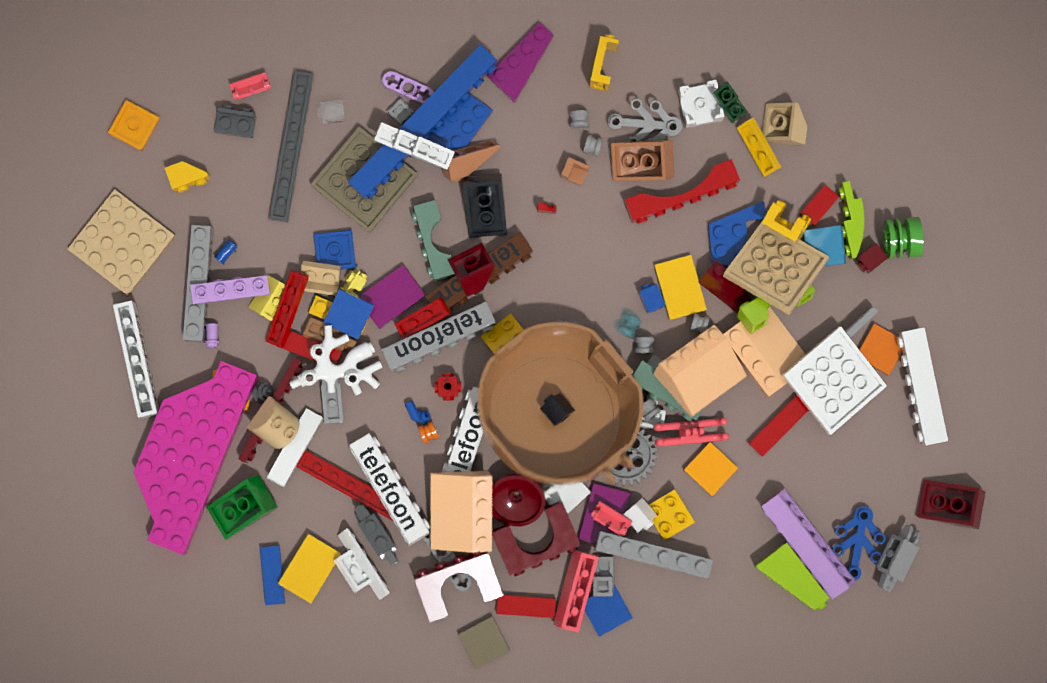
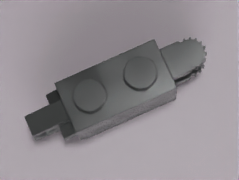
[355,505,399,566]

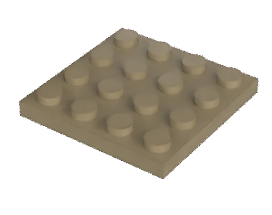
[310,126,418,234]

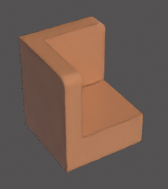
[561,157,590,186]

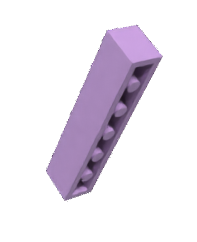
[761,488,855,599]

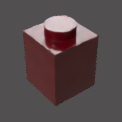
[856,243,888,274]

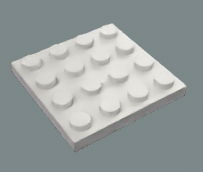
[782,326,887,435]

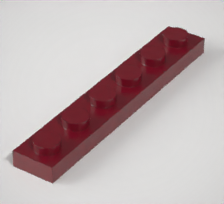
[238,358,303,463]

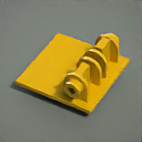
[480,313,524,354]
[649,489,695,541]

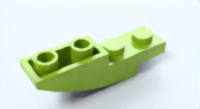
[838,181,864,260]

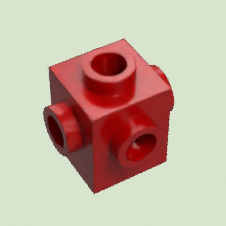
[434,373,462,401]

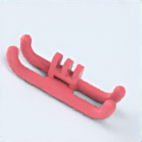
[653,417,729,446]

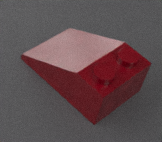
[917,480,986,530]

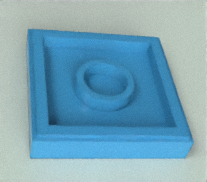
[804,225,846,267]

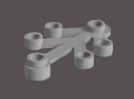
[608,98,682,142]

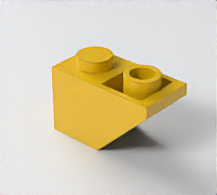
[165,161,211,193]

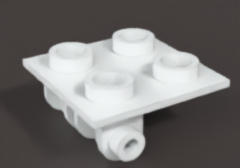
[541,483,591,514]

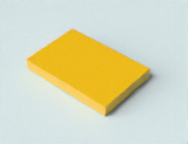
[654,255,707,320]
[278,534,341,603]

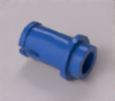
[214,239,238,264]

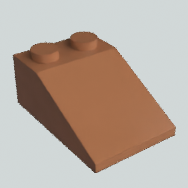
[611,140,675,181]

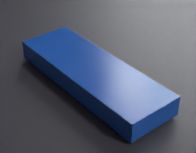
[260,546,285,606]

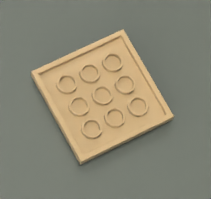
[68,189,175,296]
[723,219,829,315]

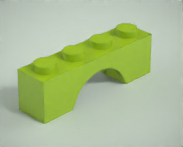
[737,285,815,334]

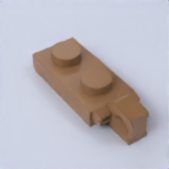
[303,318,357,351]

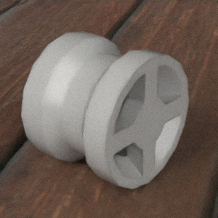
[570,110,589,129]
[583,134,603,157]
[690,313,709,334]
[635,337,654,354]
[643,399,661,422]

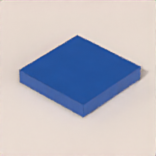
[314,230,356,270]
[323,288,375,339]
[585,585,633,637]

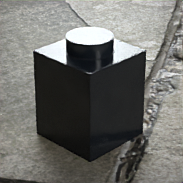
[540,393,575,426]

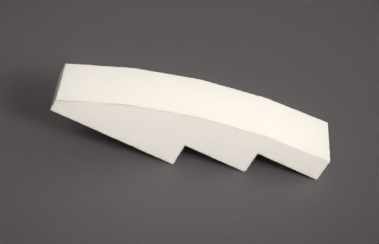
[373,122,454,170]
[267,408,323,487]

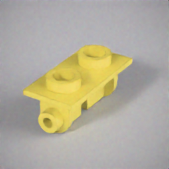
[335,269,367,297]

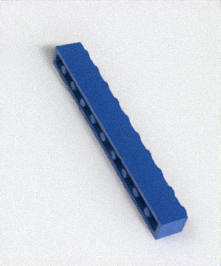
[348,44,497,200]

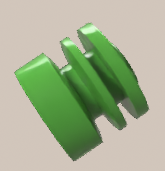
[883,217,923,259]

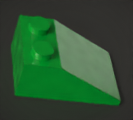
[206,475,278,540]

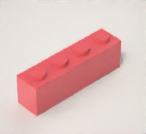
[553,550,599,632]

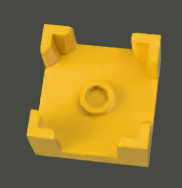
[762,200,812,242]

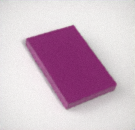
[359,265,426,329]
[578,483,631,544]

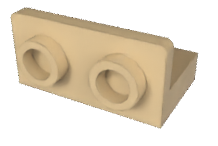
[301,261,341,295]

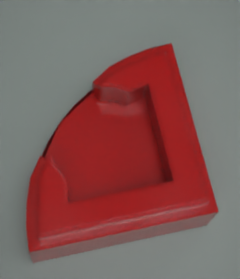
[538,202,557,214]

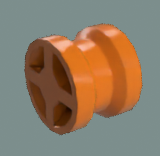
[418,421,439,444]

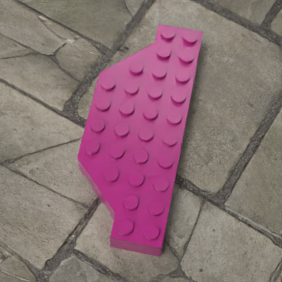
[133,361,259,555]

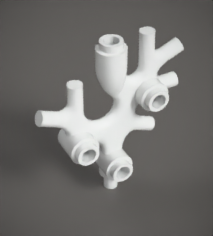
[289,326,382,396]

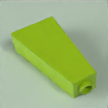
[755,543,830,611]

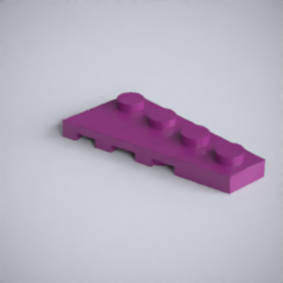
[487,22,554,103]

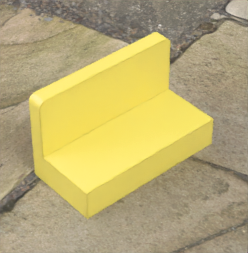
[249,275,285,322]

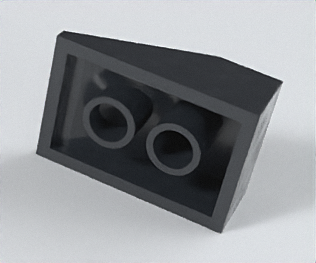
[463,173,507,238]

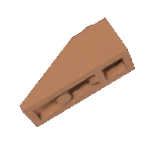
[442,139,500,182]

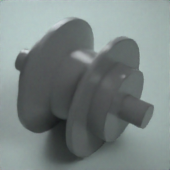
[253,383,274,404]

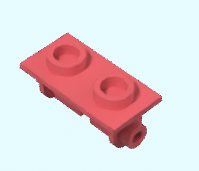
[229,72,271,101]
[591,501,633,536]

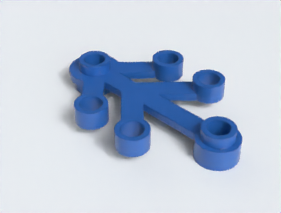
[832,506,886,581]

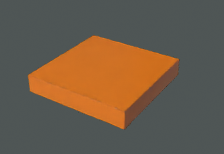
[859,323,903,376]

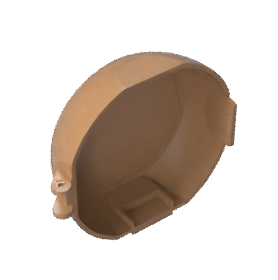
[478,322,643,485]

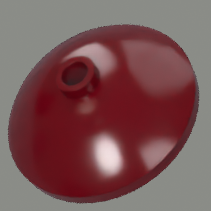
[492,474,546,527]

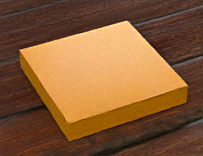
[108,100,160,151]
[684,442,738,496]

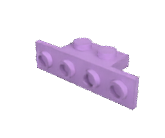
[190,275,270,304]

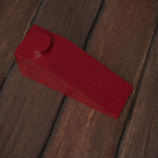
[698,260,752,314]

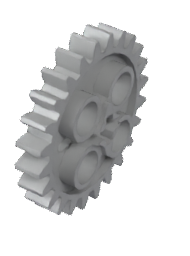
[610,429,658,487]

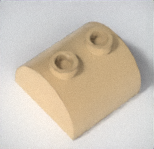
[246,396,299,449]

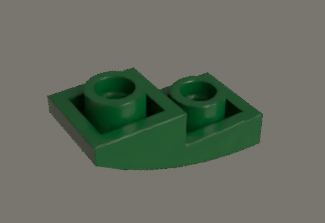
[712,82,748,123]

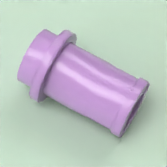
[204,323,220,348]

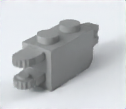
[877,524,921,592]

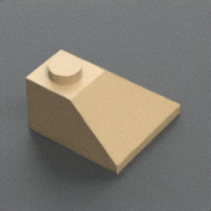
[762,102,807,145]

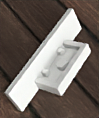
[334,528,390,600]

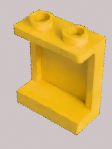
[589,35,619,92]

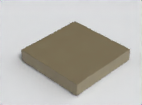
[458,617,510,669]

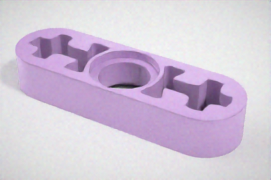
[383,71,434,104]

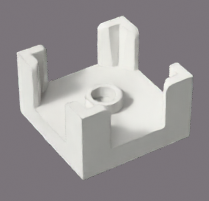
[678,80,724,128]

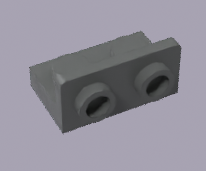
[214,105,257,139]

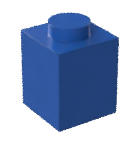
[638,283,666,314]

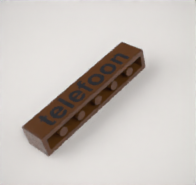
[425,232,533,313]

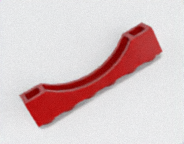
[624,159,740,224]

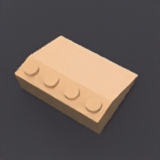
[723,307,806,398]
[653,325,747,417]
[430,470,492,553]

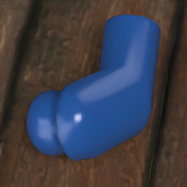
[405,401,431,423]

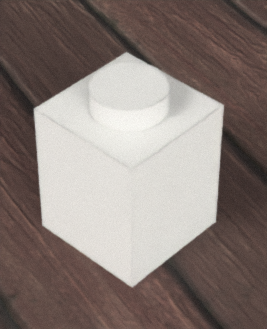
[623,498,657,532]

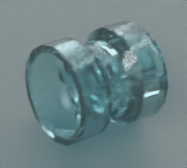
[617,314,642,339]

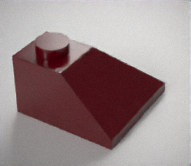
[448,242,495,297]

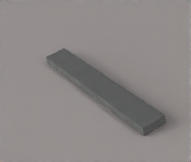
[269,70,314,223]

